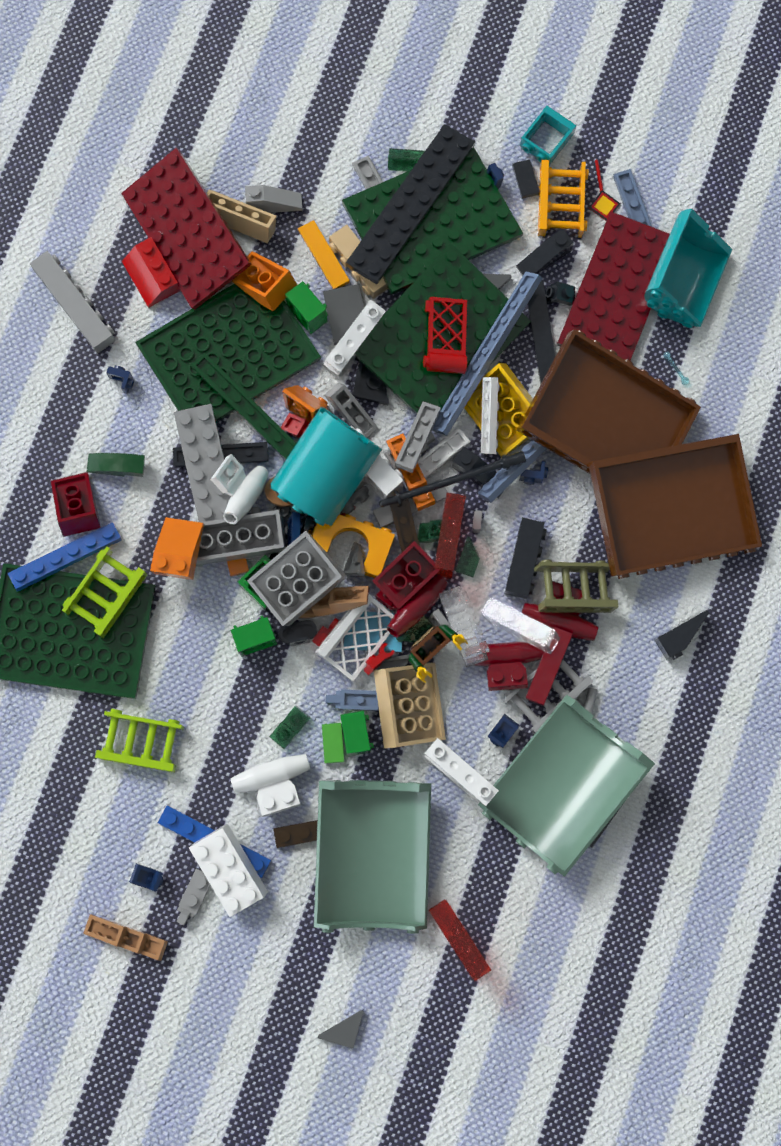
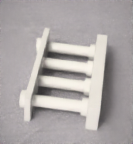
[323,300,386,376]
[423,738,499,806]

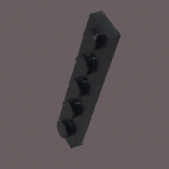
[173,442,269,468]

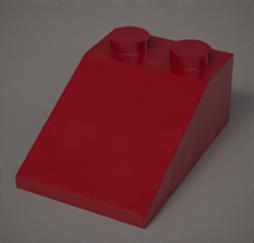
[51,472,101,537]
[372,541,441,609]

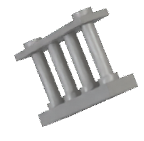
[503,660,593,734]

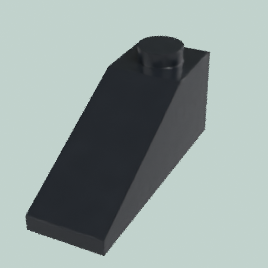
[516,229,574,275]
[452,446,504,499]
[655,610,709,660]

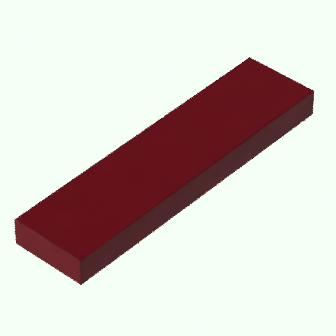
[526,627,573,706]

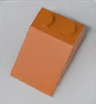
[232,251,298,311]
[282,385,329,423]
[150,517,204,580]

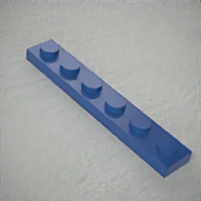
[8,522,122,592]
[157,805,271,878]

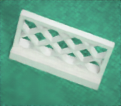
[315,594,394,681]

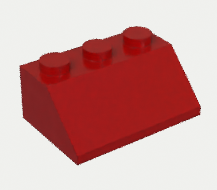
[122,237,181,308]

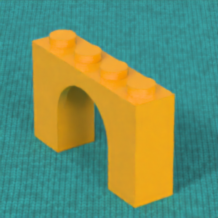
[312,515,395,579]

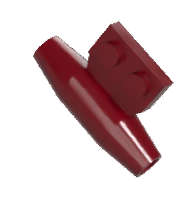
[375,575,448,638]
[520,581,599,641]
[465,642,544,691]

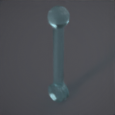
[663,352,689,385]

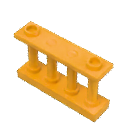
[538,160,589,238]

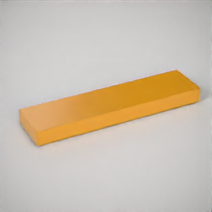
[298,220,350,289]

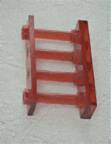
[434,492,466,579]
[428,899,491,982]

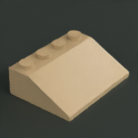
[374,662,446,748]

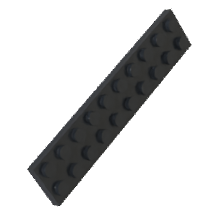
[346,124,475,284]

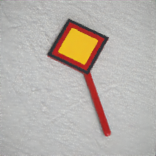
[589,159,621,221]

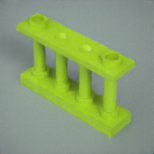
[62,546,148,638]
[95,709,184,773]

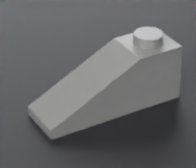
[245,185,303,213]
[324,383,378,438]

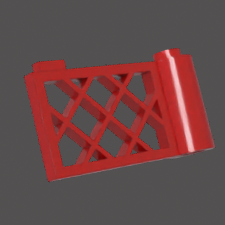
[423,297,467,374]

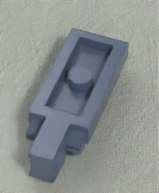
[326,689,379,711]

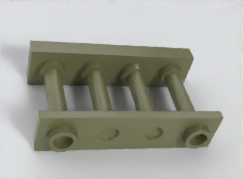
[534,560,618,613]

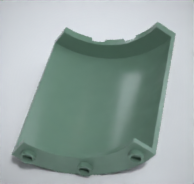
[478,695,655,877]
[314,780,431,934]

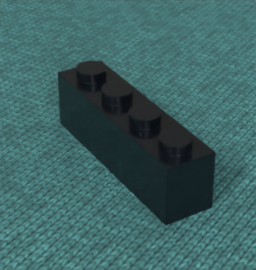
[504,517,547,599]

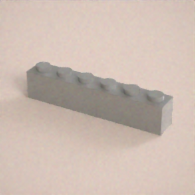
[29,251,115,354]

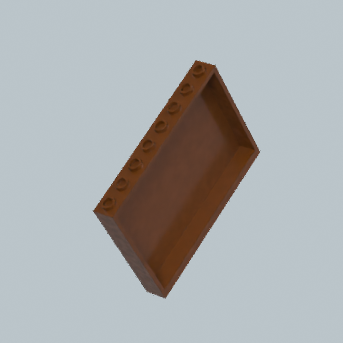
[516,330,701,474]
[588,434,762,579]

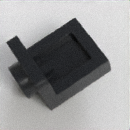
[545,281,575,306]

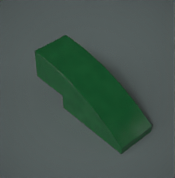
[86,453,145,477]

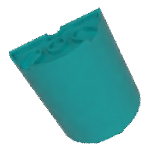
[644,209,733,328]
[270,407,382,526]

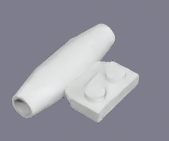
[210,454,269,524]
[231,754,310,817]

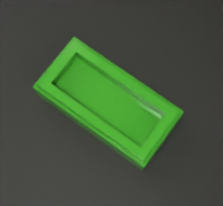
[322,723,344,764]

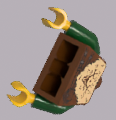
[409,624,468,683]

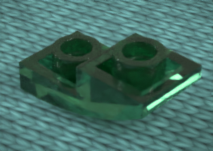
[418,520,447,543]
[269,705,311,749]

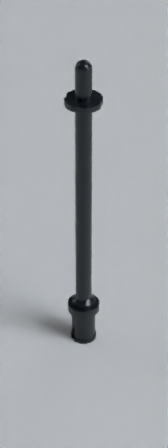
[379,451,526,507]

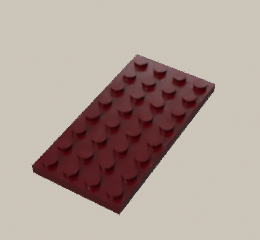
[121,148,252,310]
[557,211,670,361]

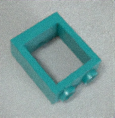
[520,105,576,166]

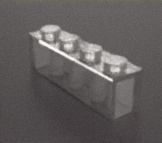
[439,586,490,667]
[481,597,560,655]

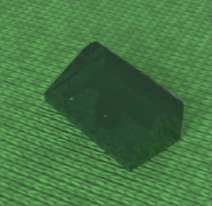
[388,148,425,171]

